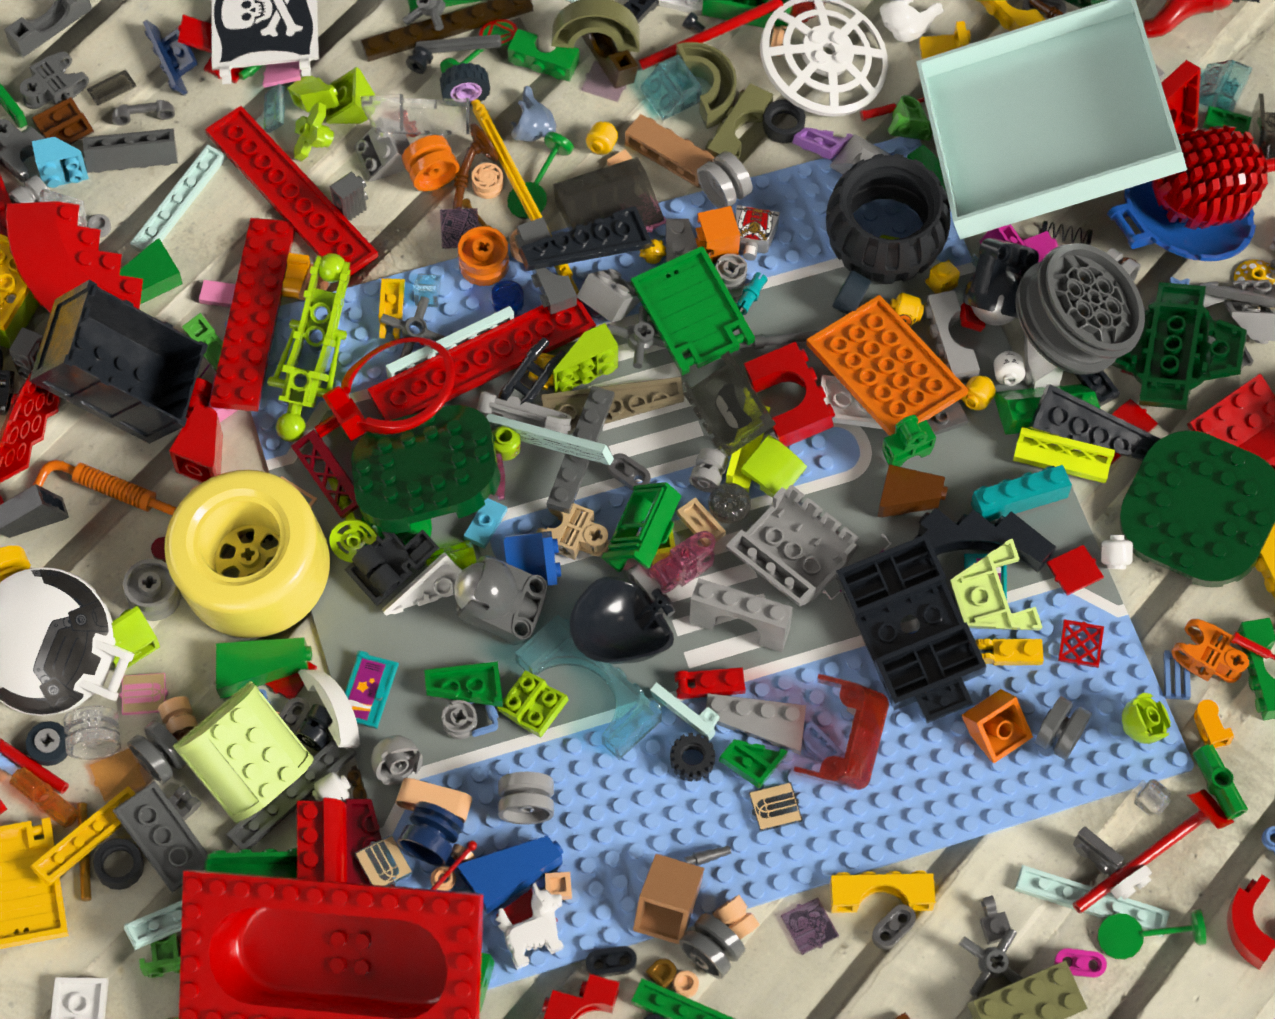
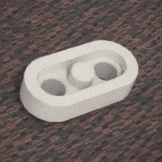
[1111,865,1152,900]

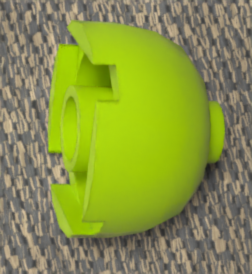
[1122,693,1171,744]

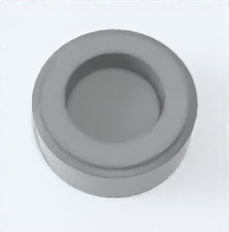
[87,214,111,238]

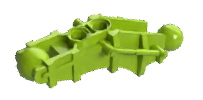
[267,253,351,442]

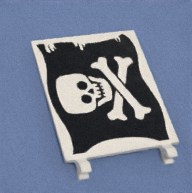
[212,0,319,84]

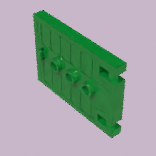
[631,246,755,376]

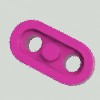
[1054,948,1107,978]

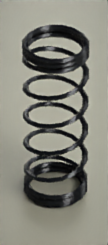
[1041,220,1093,245]

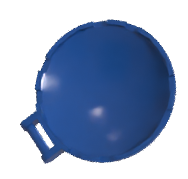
[1107,181,1256,261]

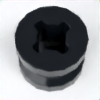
[406,46,434,74]

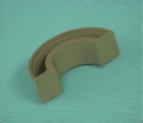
[551,0,640,52]
[676,42,737,129]

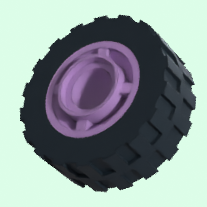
[440,63,491,107]

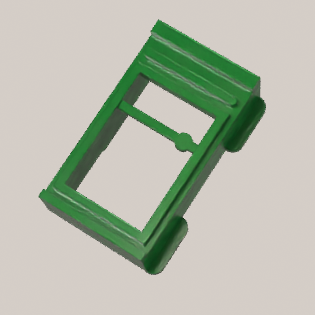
[601,482,682,572]

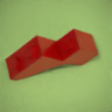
[542,974,620,1019]

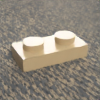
[677,497,726,548]

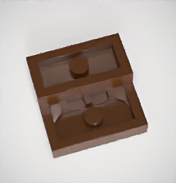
[32,97,94,145]

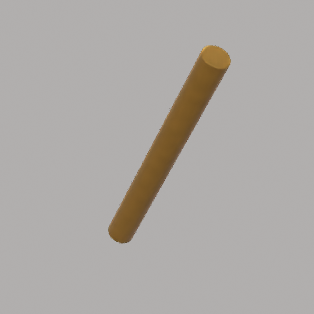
[77,802,92,901]

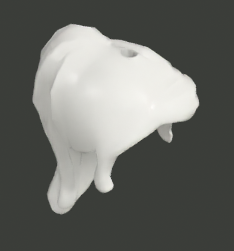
[880,0,944,42]

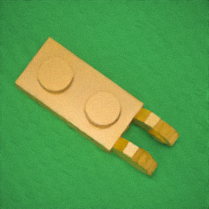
[378,278,405,339]
[975,639,1044,666]

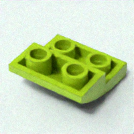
[741,435,807,498]
[497,670,569,738]

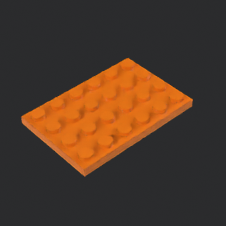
[806,295,968,436]

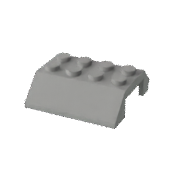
[726,485,859,606]

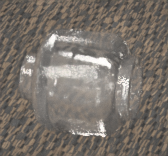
[1134,779,1172,816]

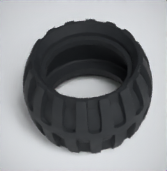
[826,154,951,284]

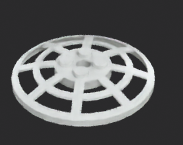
[760,0,888,117]

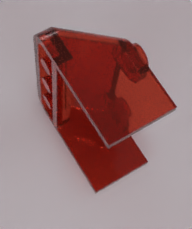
[794,673,889,790]

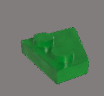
[719,739,788,789]

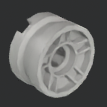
[715,253,747,290]
[442,700,477,740]

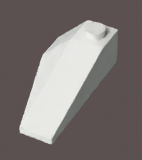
[1024,333,1064,389]

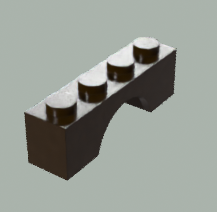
[582,32,638,89]

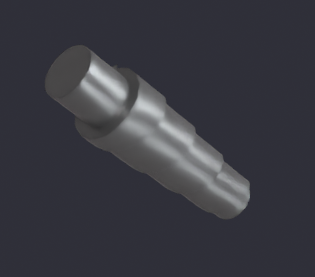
[684,845,731,866]

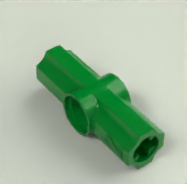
[1193,744,1248,820]

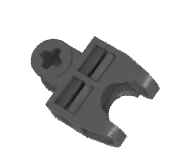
[20,52,89,109]

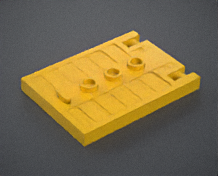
[0,817,69,949]

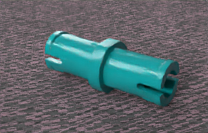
[736,272,768,315]

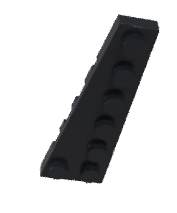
[518,206,652,271]
[1029,384,1160,461]

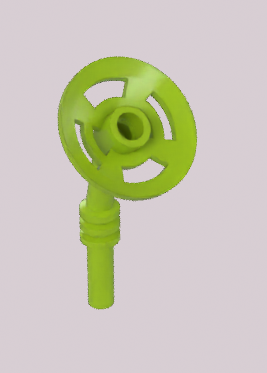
[328,478,377,563]

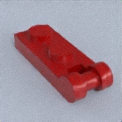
[674,667,746,699]

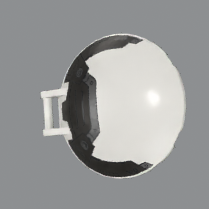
[0,567,135,716]

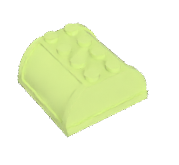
[173,681,314,824]

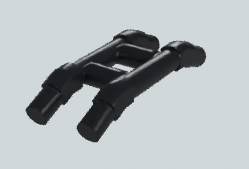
[498,337,566,421]

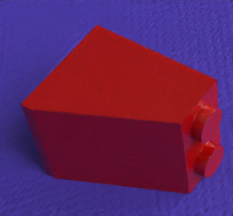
[169,404,223,483]

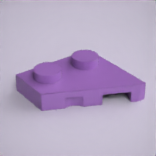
[793,127,853,159]

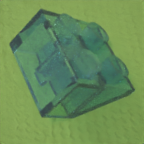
[640,55,702,120]
[1199,60,1253,112]

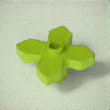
[293,102,334,161]

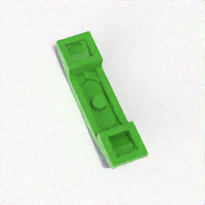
[182,313,223,372]

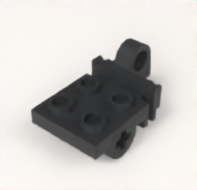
[344,529,439,606]

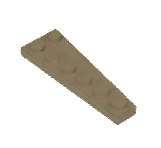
[541,377,684,434]

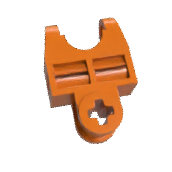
[1172,619,1249,683]

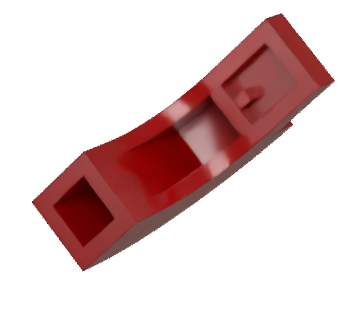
[1227,874,1275,970]

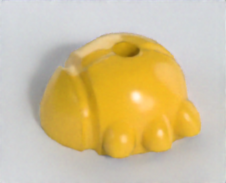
[639,239,666,264]

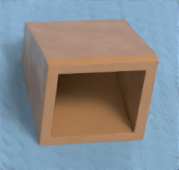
[633,854,705,944]

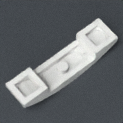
[298,669,360,748]

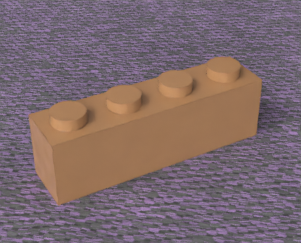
[625,114,714,188]

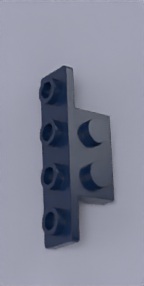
[143,19,198,96]

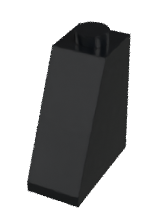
[0,484,69,538]

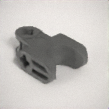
[0,119,45,183]

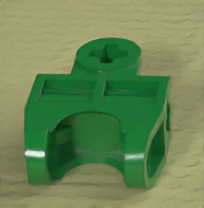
[882,415,936,467]

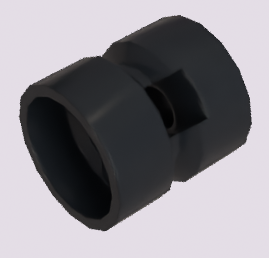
[294,704,333,751]

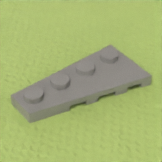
[706,694,806,755]

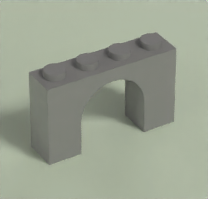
[689,578,793,652]

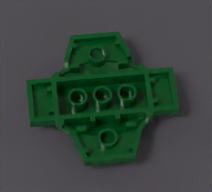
[1112,282,1247,410]

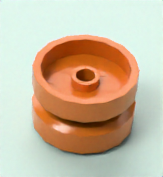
[402,135,459,191]
[458,226,509,286]

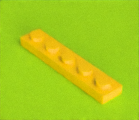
[31,786,136,886]

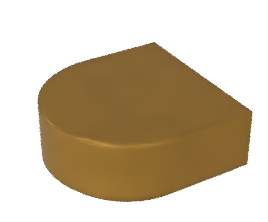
[645,959,676,989]

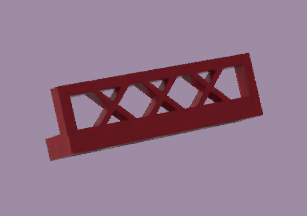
[291,429,360,519]

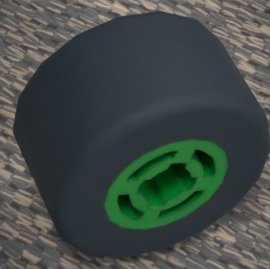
[832,271,871,315]

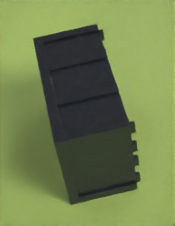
[29,280,208,444]

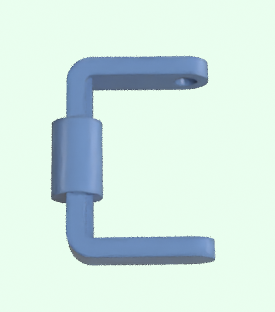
[468,702,499,737]

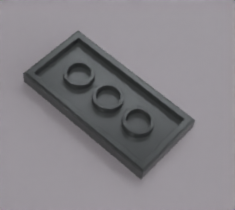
[113,781,208,893]

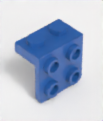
[504,531,562,586]

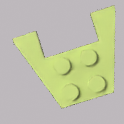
[949,539,1042,631]

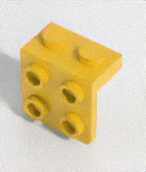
[919,21,971,59]

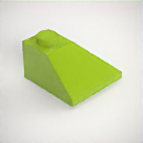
[326,67,376,124]

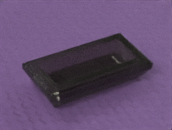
[87,69,136,106]

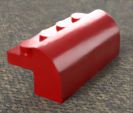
[296,797,348,883]

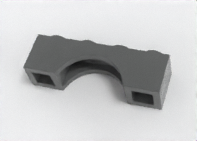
[4,0,92,58]
[514,217,577,315]

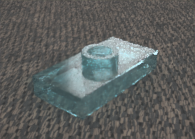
[263,84,285,133]

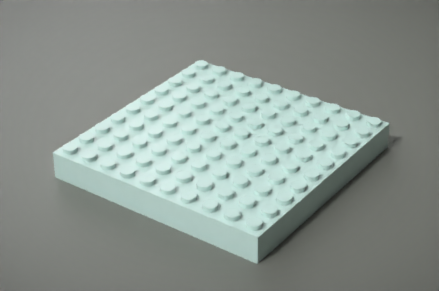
[916,0,1187,240]

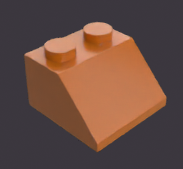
[962,689,1033,763]

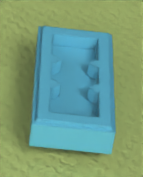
[464,498,508,549]

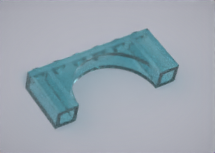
[515,615,662,760]

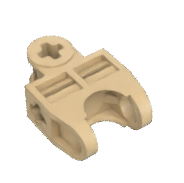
[536,503,609,560]

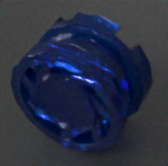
[491,280,524,316]

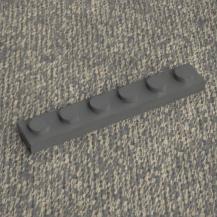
[546,386,615,514]
[226,739,357,850]

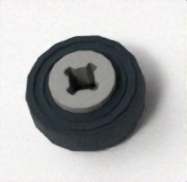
[26,721,72,766]

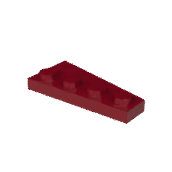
[345,799,395,887]

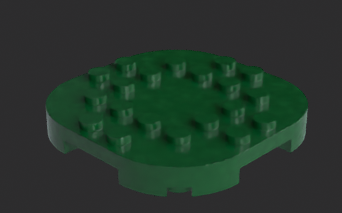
[351,405,501,533]
[1120,431,1275,587]

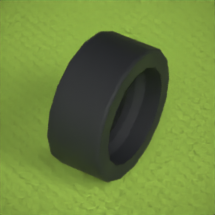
[763,99,806,144]
[93,838,144,890]

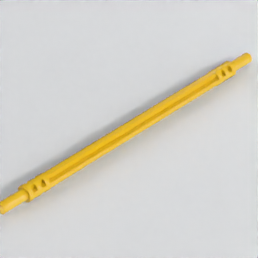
[471,100,579,294]

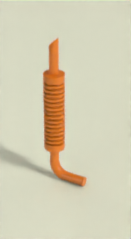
[32,460,177,515]

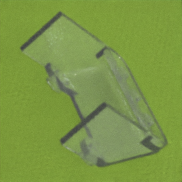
[361,94,470,139]

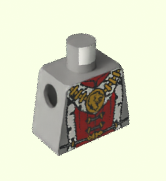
[735,205,780,261]

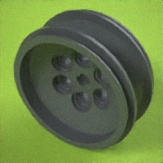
[1016,243,1145,374]

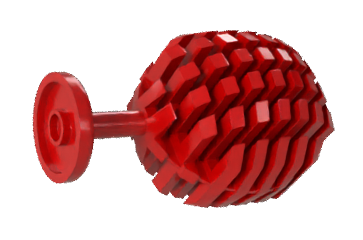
[1152,125,1275,230]

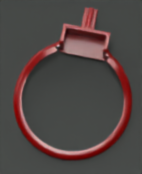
[314,337,456,441]

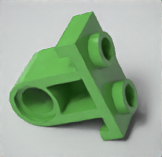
[888,95,933,141]
[139,932,181,978]

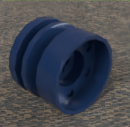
[397,801,464,866]

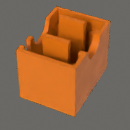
[695,206,740,264]

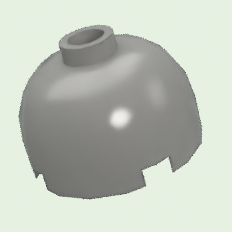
[371,735,423,785]

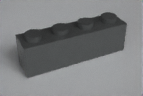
[83,128,178,173]

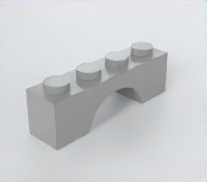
[924,290,980,383]

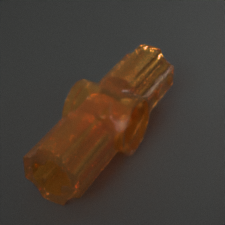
[9,767,79,829]

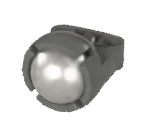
[454,555,547,645]

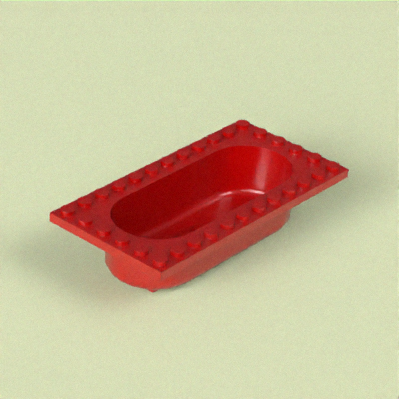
[179,869,483,1019]

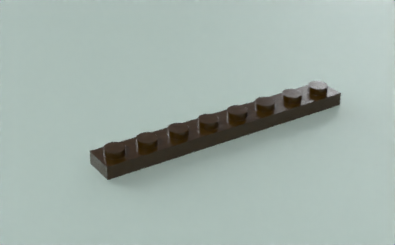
[361,0,533,62]

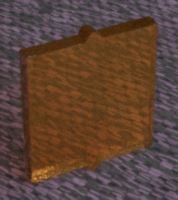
[90,749,146,802]

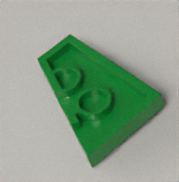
[424,661,503,707]

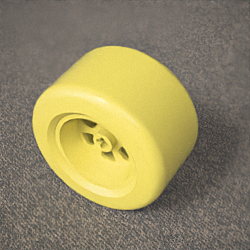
[164,470,330,638]

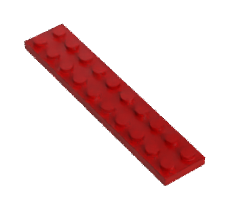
[205,106,379,276]
[210,218,295,412]
[367,294,596,421]

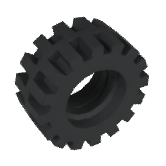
[670,733,715,782]

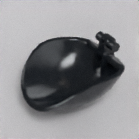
[569,576,675,664]

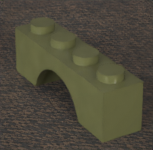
[705,83,773,159]

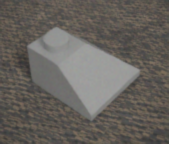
[830,134,891,174]
[1224,300,1275,344]

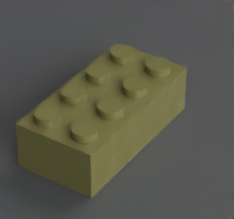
[966,960,1088,1019]

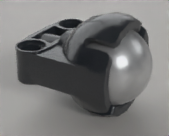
[963,238,1039,326]

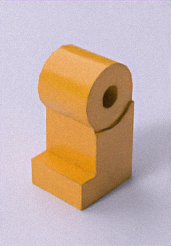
[282,253,311,299]
[1194,699,1234,749]

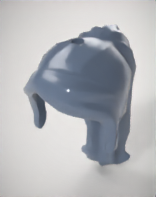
[511,86,556,142]

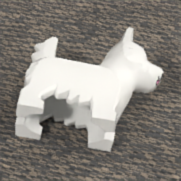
[495,883,564,970]

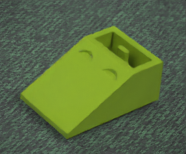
[553,323,618,393]

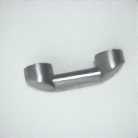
[112,100,175,126]

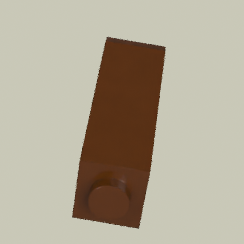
[877,464,948,518]

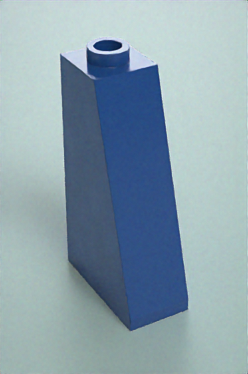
[457,835,564,914]

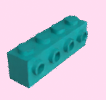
[971,465,1072,522]

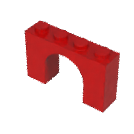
[744,341,835,447]

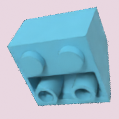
[32,137,89,188]

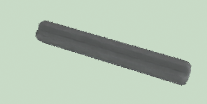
[416,34,502,54]

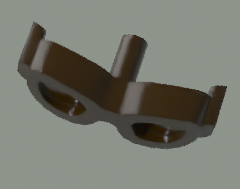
[347,765,367,799]

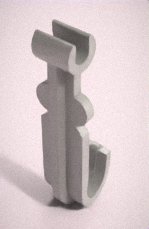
[477,391,571,434]

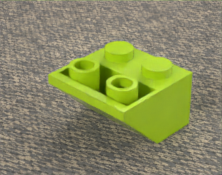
[111,606,160,669]

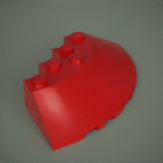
[6,201,143,313]
[0,371,61,483]

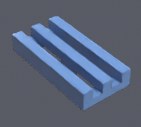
[1163,650,1191,700]

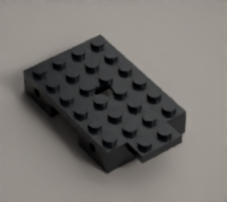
[836,534,987,723]

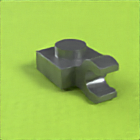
[980,895,1011,945]

